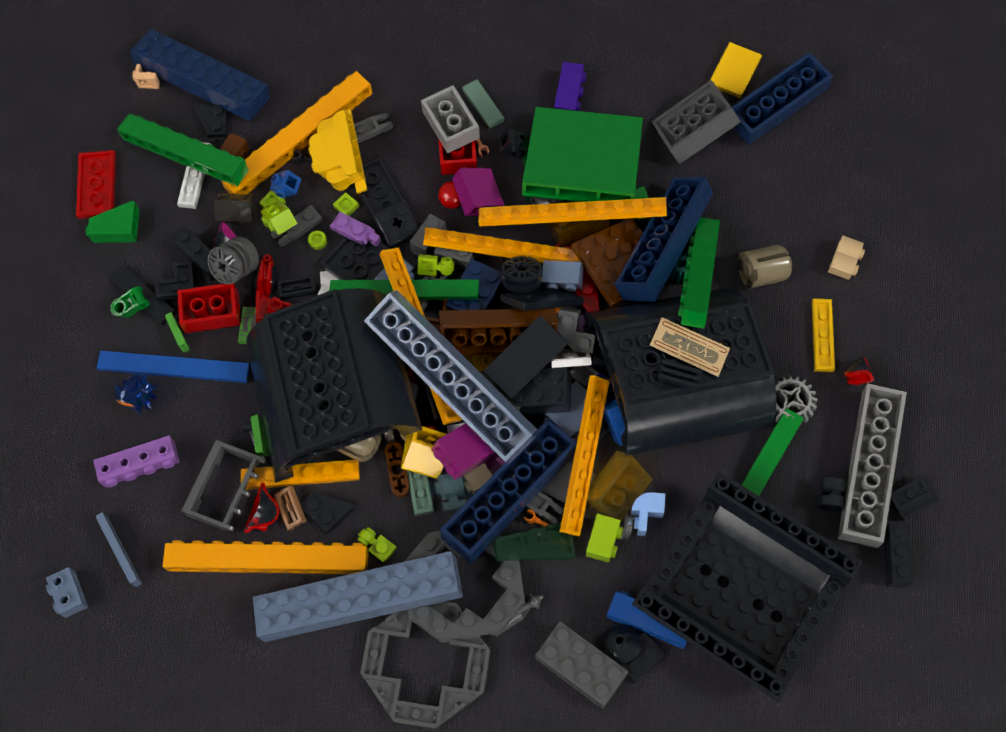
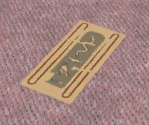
[650,317,730,377]

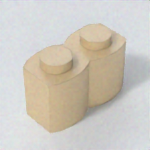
[828,235,865,280]

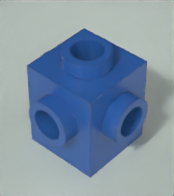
[270,170,301,198]

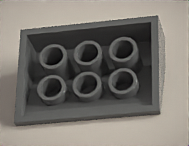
[652,80,740,164]

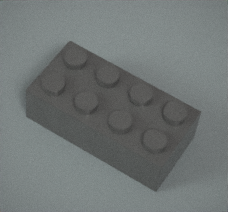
[535,622,629,709]

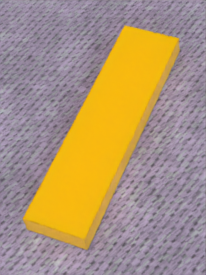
[812,299,835,372]

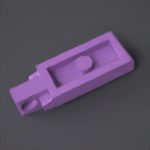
[330,212,381,246]

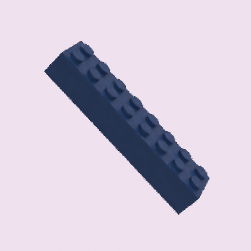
[130,29,270,121]
[614,177,713,302]
[440,419,577,564]

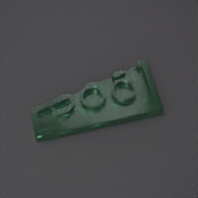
[494,523,576,561]

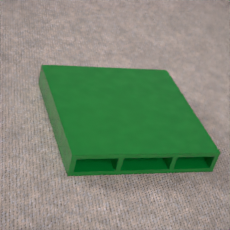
[522,107,643,202]

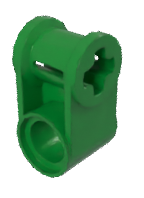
[111,286,150,318]

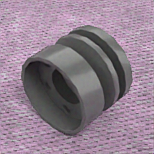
[208,237,259,284]

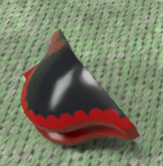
[251,254,279,297]
[844,357,874,386]
[244,482,279,533]

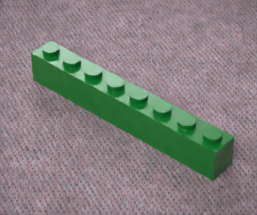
[117,113,249,187]
[678,217,720,328]

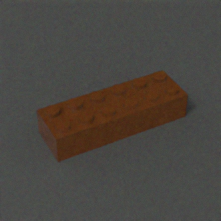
[438,309,558,355]

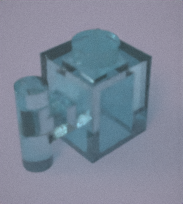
[435,474,466,511]

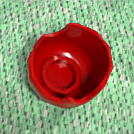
[438,181,461,209]

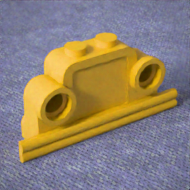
[308,108,367,194]

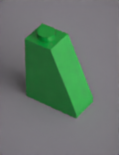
[86,201,140,243]

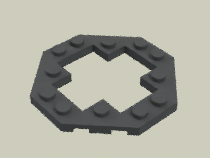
[404,531,525,643]
[360,601,491,729]

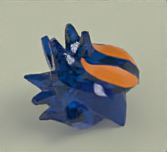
[114,374,158,415]

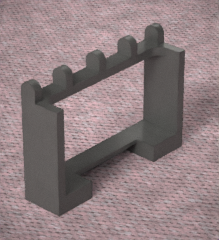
[182,440,266,532]

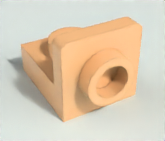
[133,64,160,89]

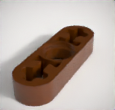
[385,442,410,498]

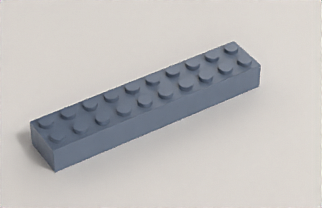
[364,290,537,462]
[253,551,463,642]

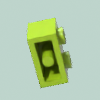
[260,200,298,235]
[586,514,623,563]

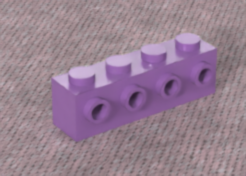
[93,435,180,487]

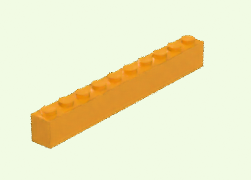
[221,71,372,201]
[163,540,369,574]

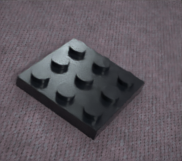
[320,237,390,280]

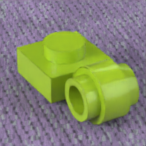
[418,254,454,276]
[357,527,397,564]

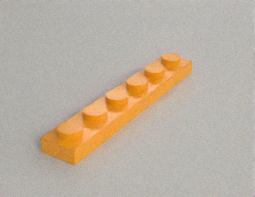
[241,460,360,490]

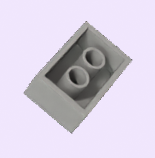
[421,85,480,153]

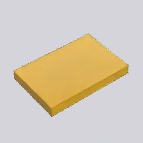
[710,42,762,99]

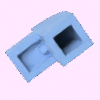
[631,492,665,536]

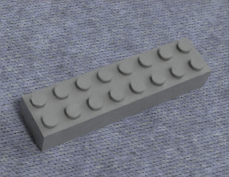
[837,383,907,548]

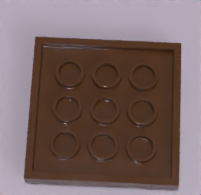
[571,218,670,308]

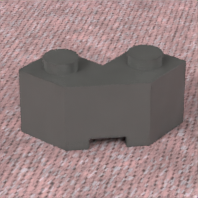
[558,307,597,354]

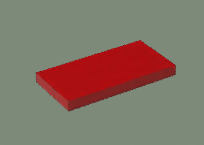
[76,150,116,219]

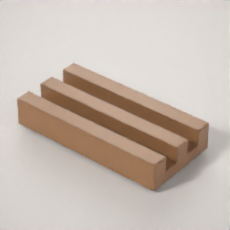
[274,486,307,531]

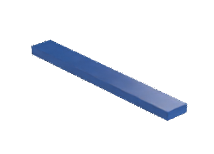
[96,351,250,383]

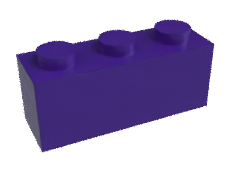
[554,62,587,111]

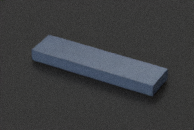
[96,512,143,587]

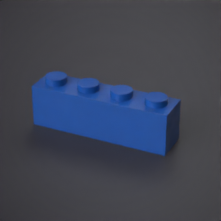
[606,591,687,649]

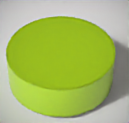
[308,231,327,250]

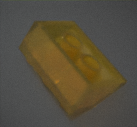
[587,451,653,523]

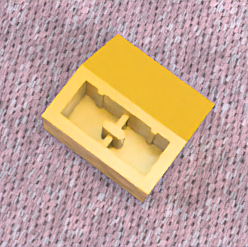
[401,426,447,479]

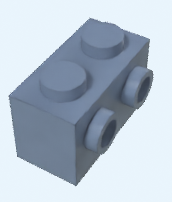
[542,260,584,292]
[46,567,88,618]

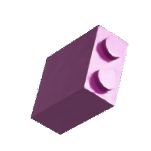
[452,168,504,216]
[431,423,495,481]

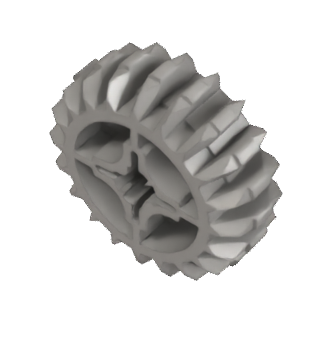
[775,375,817,425]

